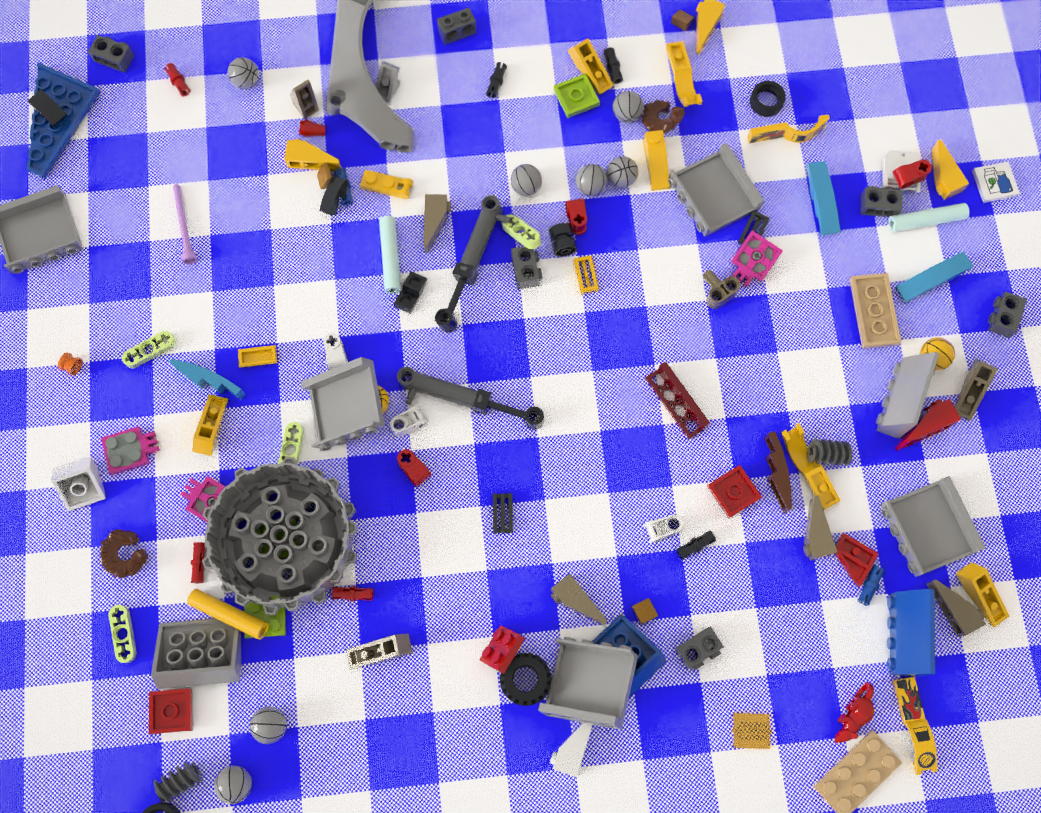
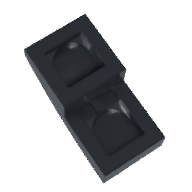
[27,89,67,127]
[319,176,348,215]
[394,271,428,314]

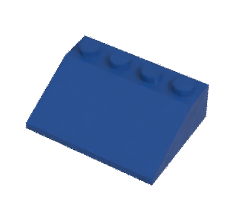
[887,589,935,677]
[592,614,667,697]

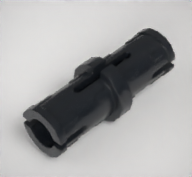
[603,47,623,84]
[486,62,507,98]
[676,530,716,560]

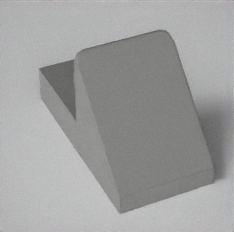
[375,61,400,102]

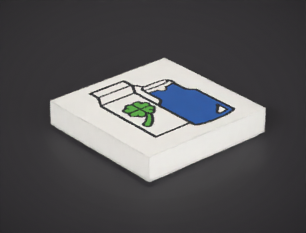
[972,161,1020,203]

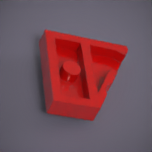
[835,533,879,587]

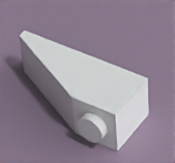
[550,723,593,777]

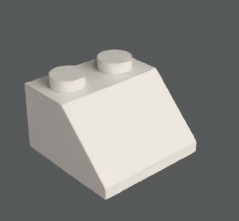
[51,456,106,511]

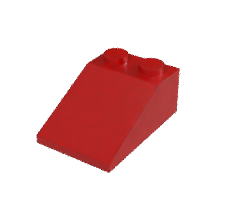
[895,399,961,451]

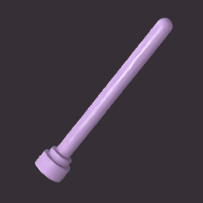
[173,184,197,265]

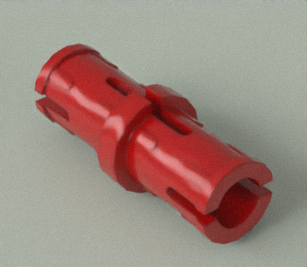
[164,63,191,97]
[190,542,206,584]
[332,586,374,602]

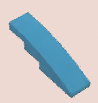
[807,161,841,235]
[896,251,974,303]
[169,359,246,400]

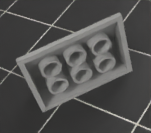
[876,352,939,439]
[151,618,241,689]

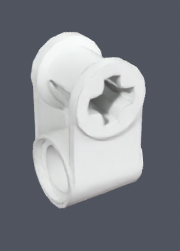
[323,333,348,370]
[390,405,428,437]
[643,515,683,544]

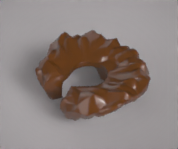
[641,100,685,134]
[100,529,148,578]

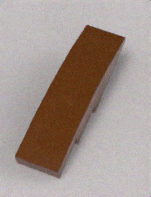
[764,431,792,514]

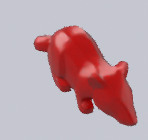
[835,682,874,743]

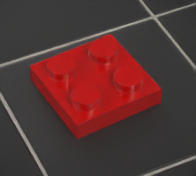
[707,465,762,519]
[479,625,525,674]
[149,688,193,734]

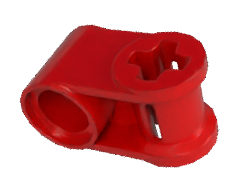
[892,159,932,189]
[565,198,587,235]
[397,449,432,487]

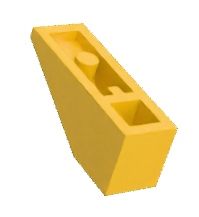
[696,0,725,54]
[567,38,614,95]
[643,130,670,191]
[284,139,341,172]
[931,139,969,200]
[192,394,228,456]
[956,562,1009,627]

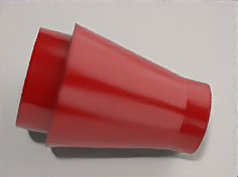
[299,119,326,137]

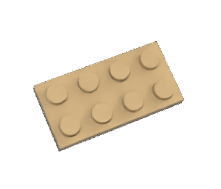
[849,273,902,349]
[812,730,902,813]

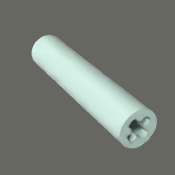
[888,203,969,232]
[379,216,401,294]

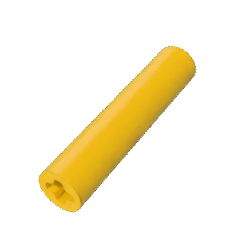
[187,588,269,640]

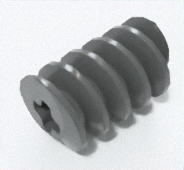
[807,439,852,466]
[153,761,203,803]

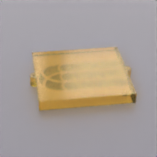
[731,713,772,749]

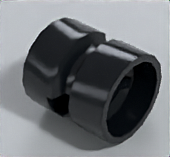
[549,223,577,257]

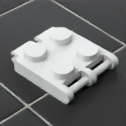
[882,150,921,193]

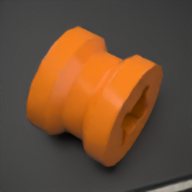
[58,352,83,376]

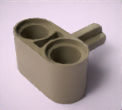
[702,270,740,309]

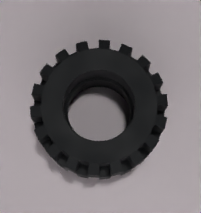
[500,653,551,706]

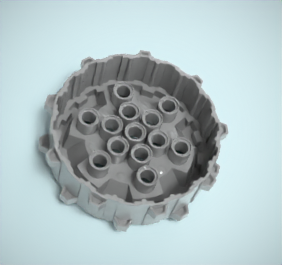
[202,457,358,616]

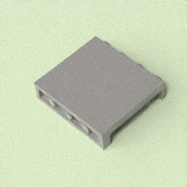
[668,143,764,237]
[0,185,83,274]
[301,357,385,451]
[880,476,986,577]
[538,637,638,730]

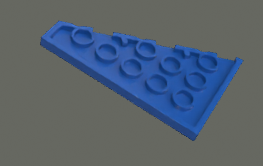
[26,62,100,179]

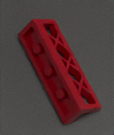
[645,361,710,440]

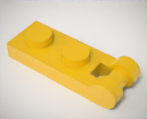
[360,170,414,199]

